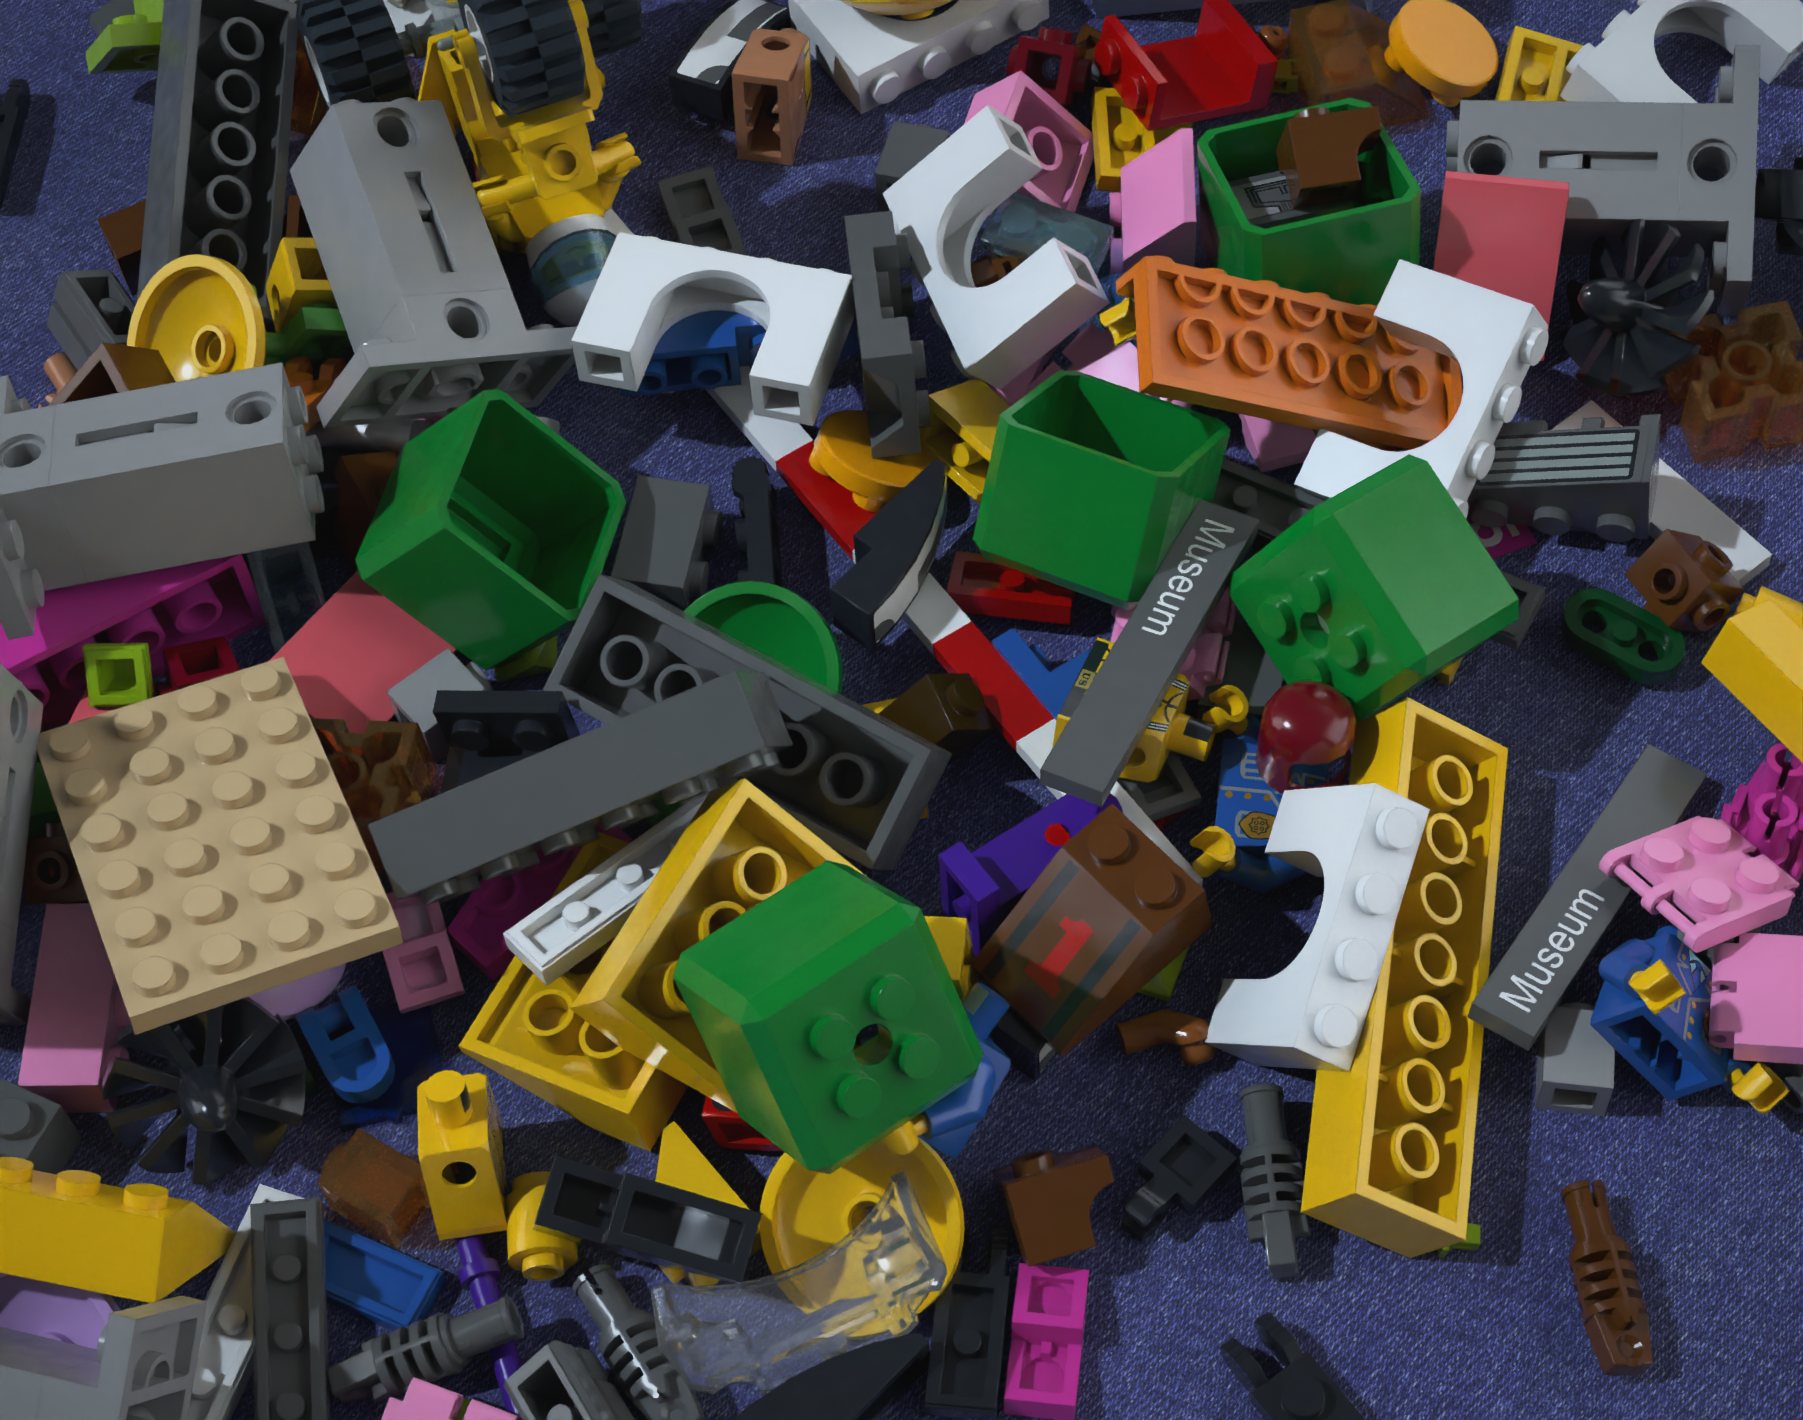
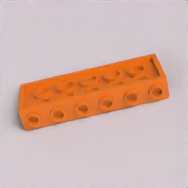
[1116,255,1463,450]

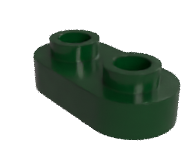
[1561,588,1686,685]

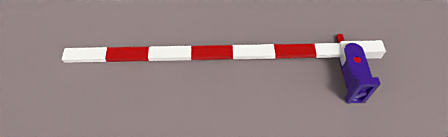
[604,209,1203,957]

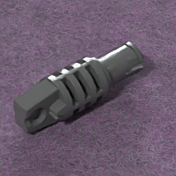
[1239,1084,1311,1279]
[572,1263,706,1420]
[327,1295,524,1404]

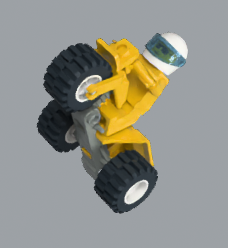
[296,0,642,327]

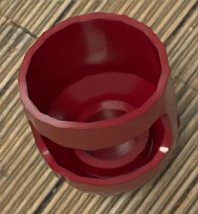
[1255,680,1357,794]

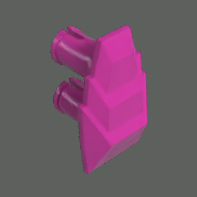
[1720,743,1803,892]

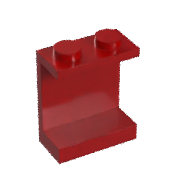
[1095,0,1278,131]

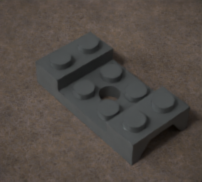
[844,211,931,458]

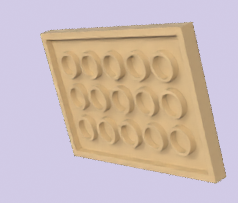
[36,657,403,1035]

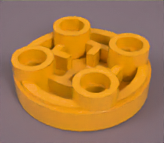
[1384,0,1499,107]
[809,410,933,513]

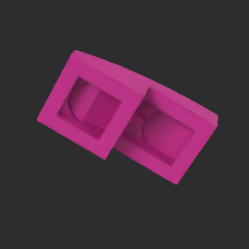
[1003,1263,1089,1420]

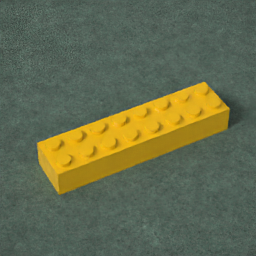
[1301,697,1508,1258]

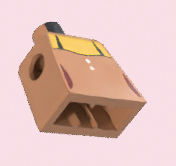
[732,28,812,166]

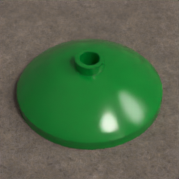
[684,581,843,694]

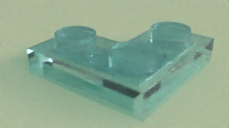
[981,193,1114,337]

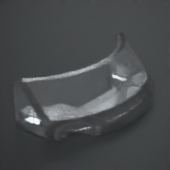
[651,1171,947,1396]

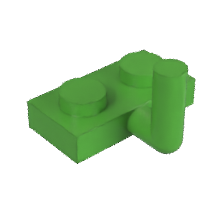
[251,284,351,380]

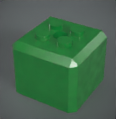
[1197,98,1421,306]
[973,371,1231,611]
[355,389,626,670]
[1228,454,1519,723]
[673,860,983,1174]

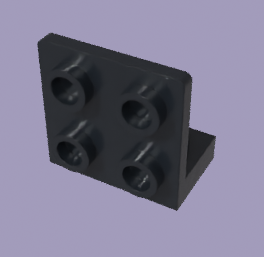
[433,690,580,794]

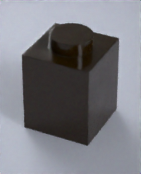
[879,673,995,767]

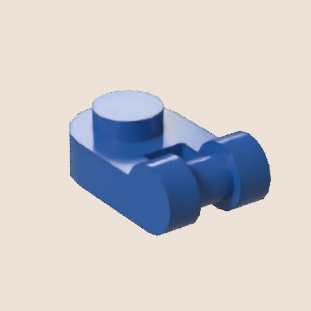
[294,984,396,1103]

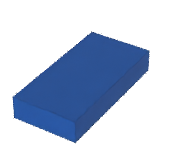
[324,1219,447,1331]

